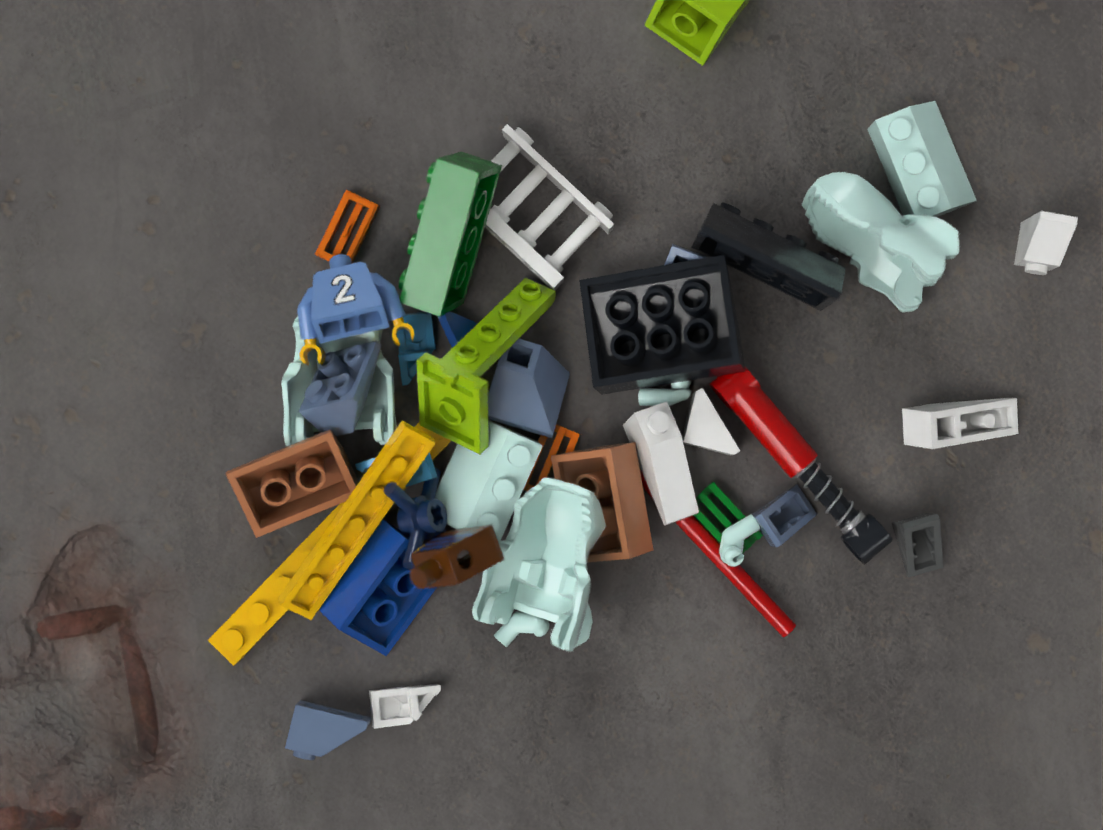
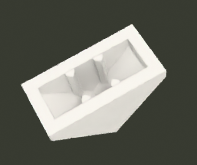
[682,388,740,456]

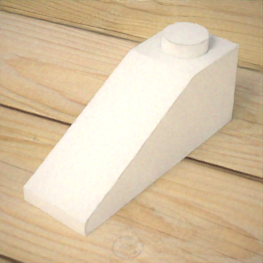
[902,398,1018,449]
[623,402,699,526]

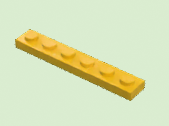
[278,421,436,620]

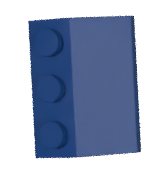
[319,519,437,656]

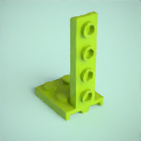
[416,277,556,455]

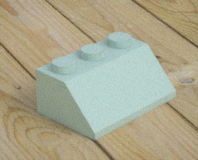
[867,101,977,217]
[435,420,543,542]

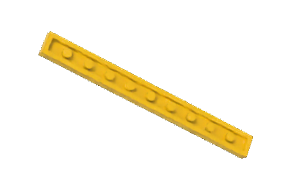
[207,422,452,666]

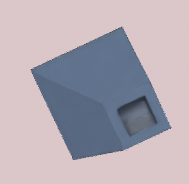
[488,339,570,438]
[298,340,382,436]

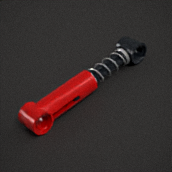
[709,367,893,565]

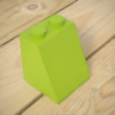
[644,0,749,66]

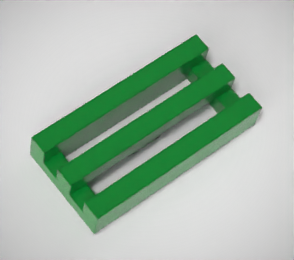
[694,482,763,554]

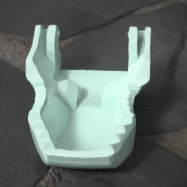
[802,172,959,312]
[282,316,397,446]
[472,477,606,652]

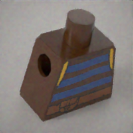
[410,524,504,589]

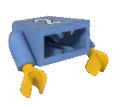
[297,254,414,366]

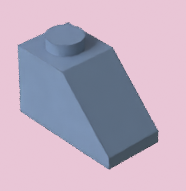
[285,700,371,760]

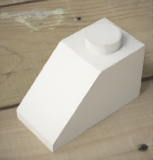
[1014,211,1078,275]

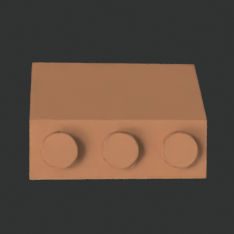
[226,429,358,538]
[551,442,654,562]

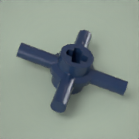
[384,468,447,569]

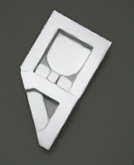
[369,684,441,729]

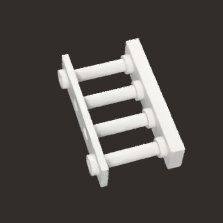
[485,124,614,290]

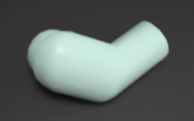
[638,381,692,406]
[719,514,760,567]
[494,611,550,647]

